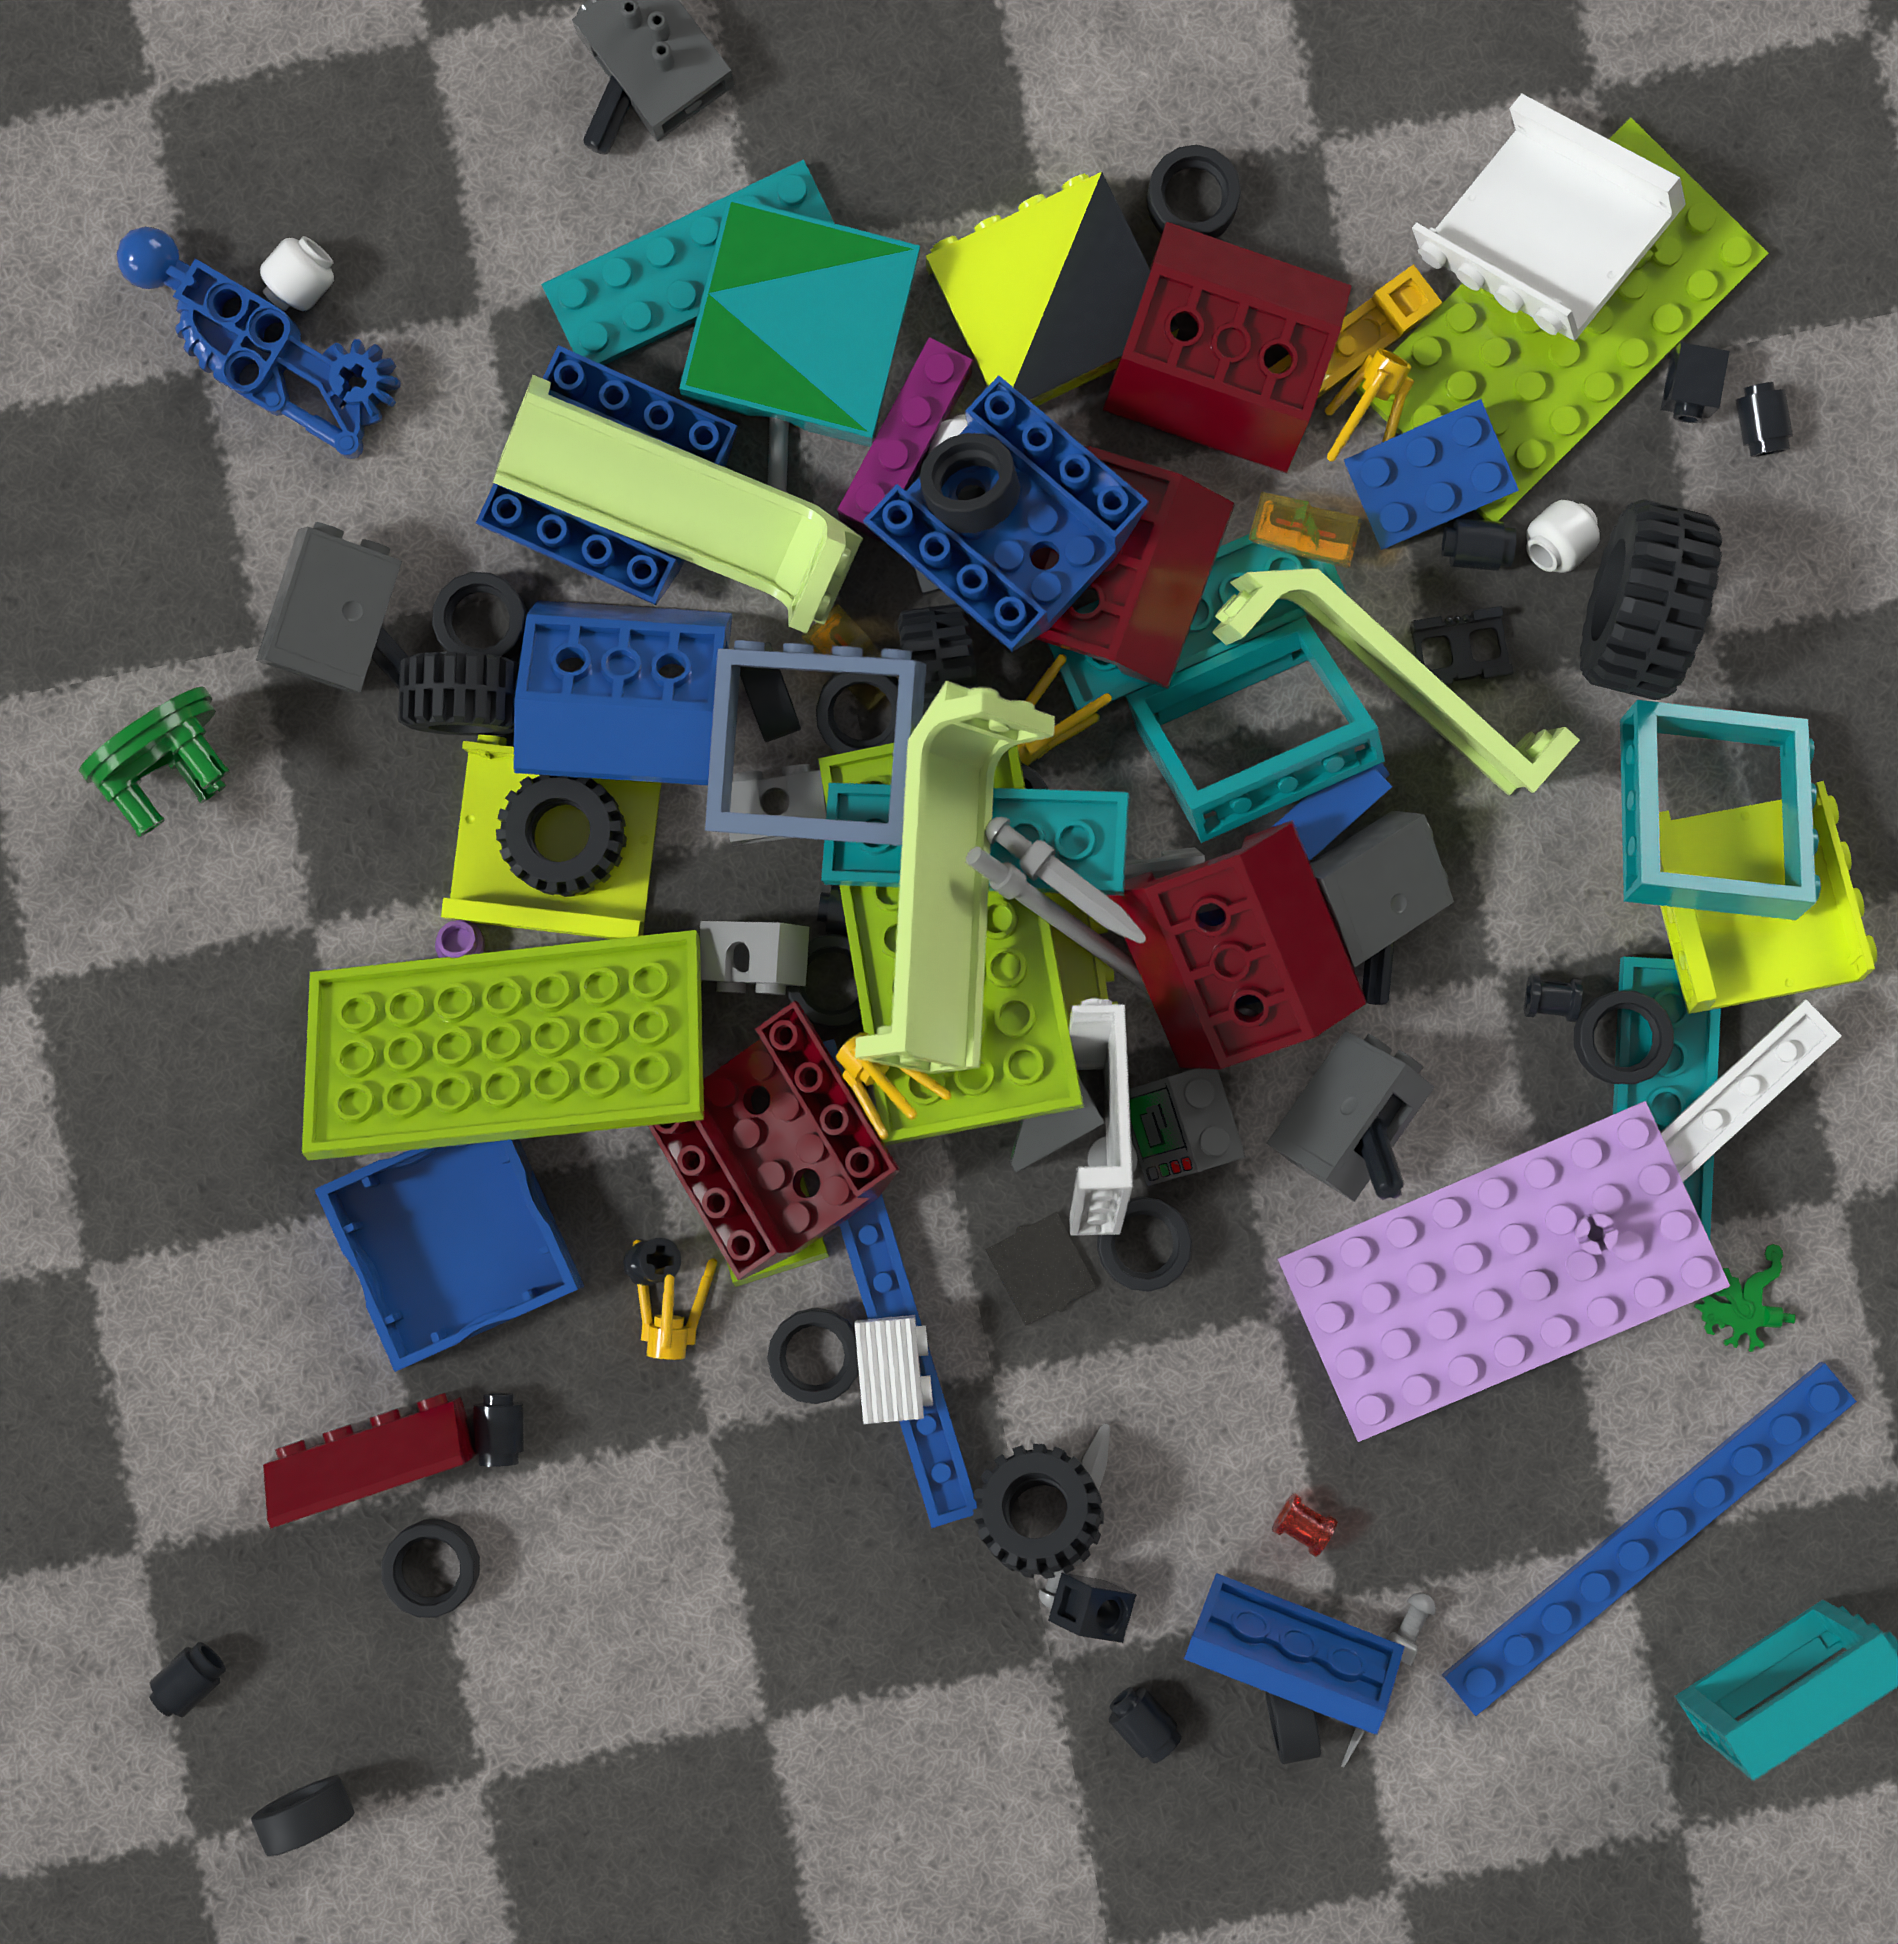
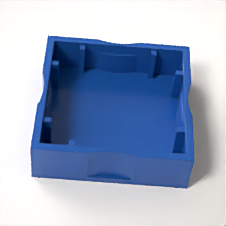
[314,1139,584,1372]

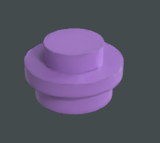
[435,920,485,958]

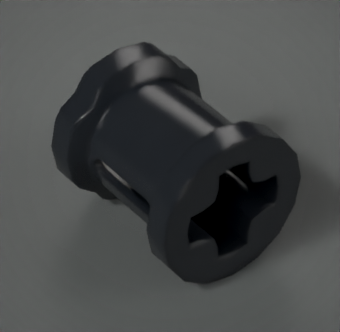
[1524,973,1583,1023]
[623,1237,682,1286]

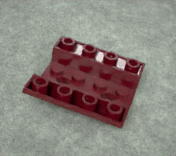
[1102,222,1352,474]
[985,446,1235,689]
[1106,820,1366,1070]
[648,1001,900,1280]

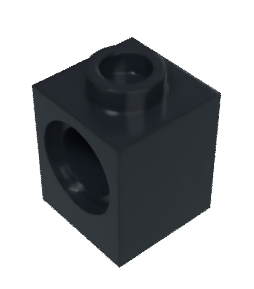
[1660,342,1730,423]
[1048,1573,1136,1643]

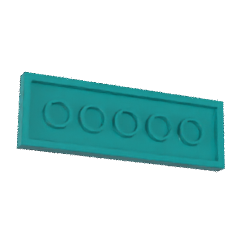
[541,160,834,365]
[1046,508,1348,711]
[821,783,1130,896]
[1613,957,1721,1241]

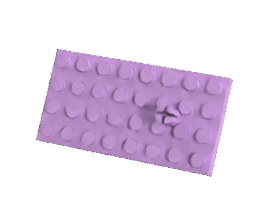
[1278,1101,1730,1442]

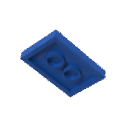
[1344,399,1519,550]

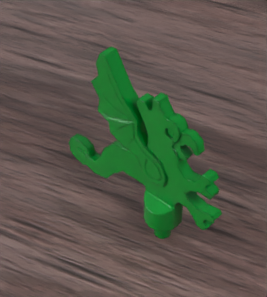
[1694,1244,1795,1352]

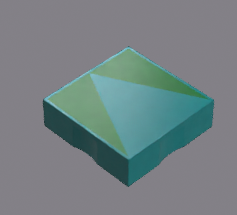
[679,196,920,447]

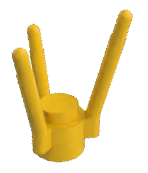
[1325,348,1415,462]
[1018,654,1112,766]
[836,1032,952,1140]
[633,1239,717,1360]

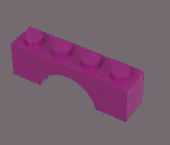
[837,337,973,543]

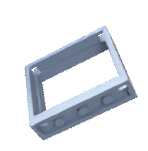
[705,640,926,845]

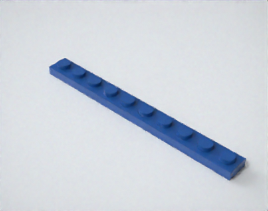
[823,1039,977,1528]
[1442,1362,1857,1716]

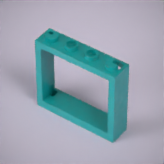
[1126,617,1385,843]
[1620,700,1821,920]
[1675,1600,1898,1781]

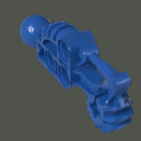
[117,227,401,459]

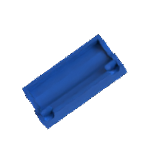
[1184,1573,1405,1735]

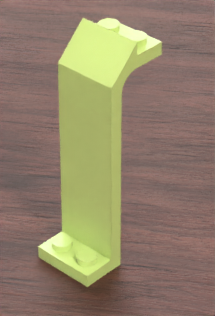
[493,375,863,634]
[1212,569,1580,796]
[855,681,1055,1074]

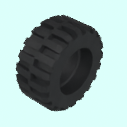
[1580,499,1722,701]

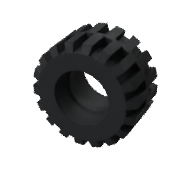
[898,603,978,716]
[398,652,520,736]
[496,775,627,897]
[973,1444,1104,1579]

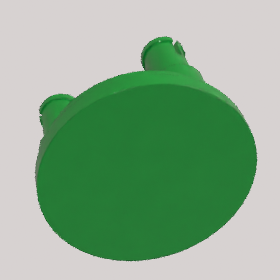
[79,686,230,838]

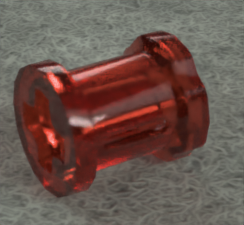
[1272,1493,1338,1557]

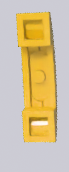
[1268,264,1443,398]

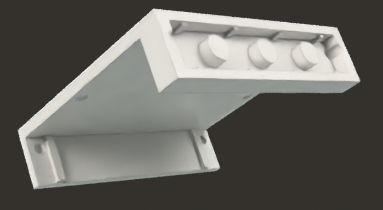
[1412,94,1686,341]
[1069,998,1132,1235]

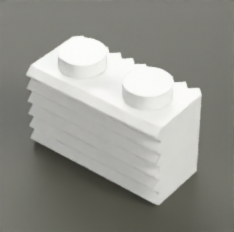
[855,1315,933,1424]

